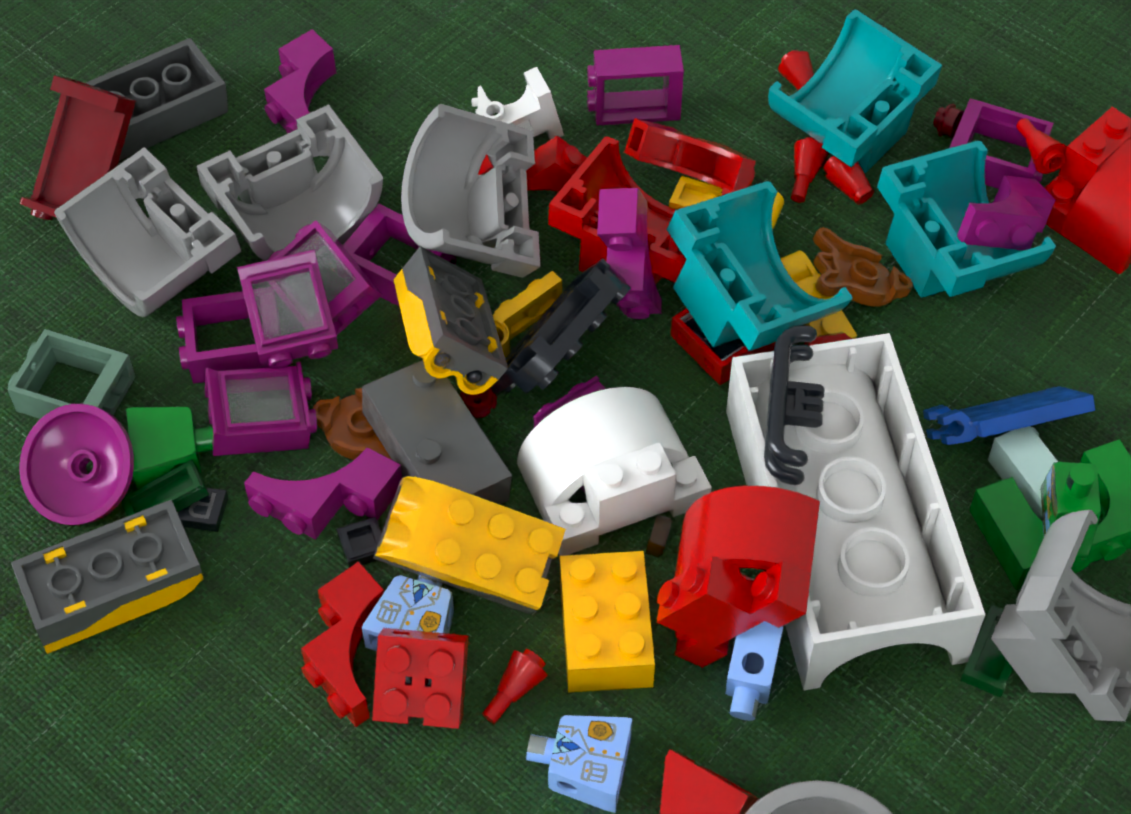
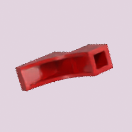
[624,118,756,191]
[478,136,587,192]
[301,562,384,727]

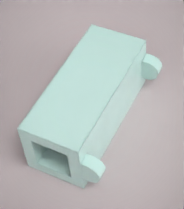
[988,426,1058,521]

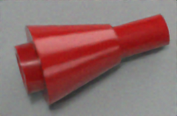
[778,50,814,90]
[1016,118,1067,174]
[790,137,829,203]
[482,649,548,724]

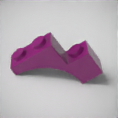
[264,29,336,134]
[957,175,1055,251]
[597,188,662,319]
[244,447,402,540]

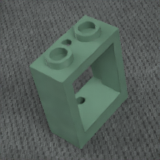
[7,329,136,419]

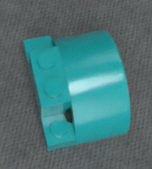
[768,10,942,173]
[877,141,1056,298]
[666,181,852,351]

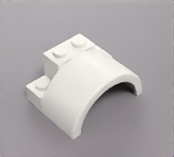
[517,387,712,556]

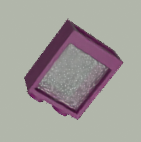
[268,220,382,336]

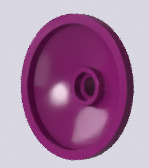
[19,404,134,526]

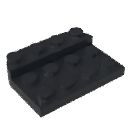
[491,258,631,395]

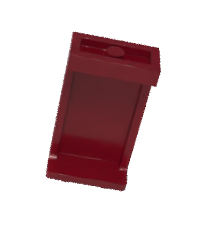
[19,75,136,220]

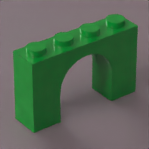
[969,439,1131,590]

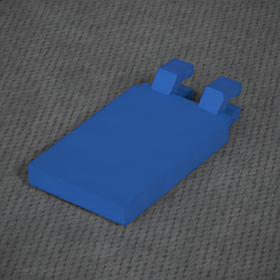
[923,386,1095,445]

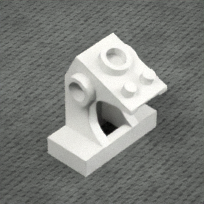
[472,67,564,140]

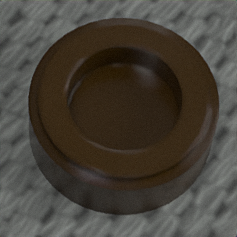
[645,514,672,558]

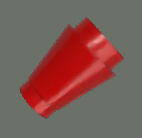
[823,155,874,205]

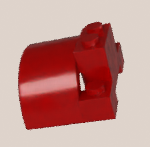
[1045,107,1131,274]
[548,136,734,285]
[657,485,820,668]

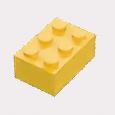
[560,551,655,693]

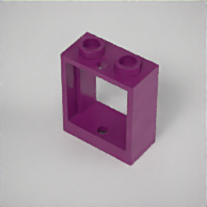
[587,45,684,126]
[949,98,1054,189]
[337,204,456,307]
[176,287,282,384]

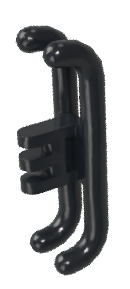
[764,325,825,485]

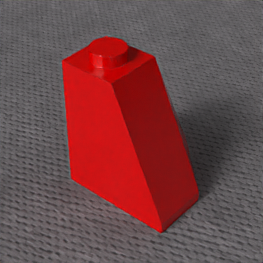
[660,749,760,814]

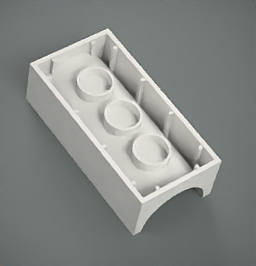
[726,333,985,690]

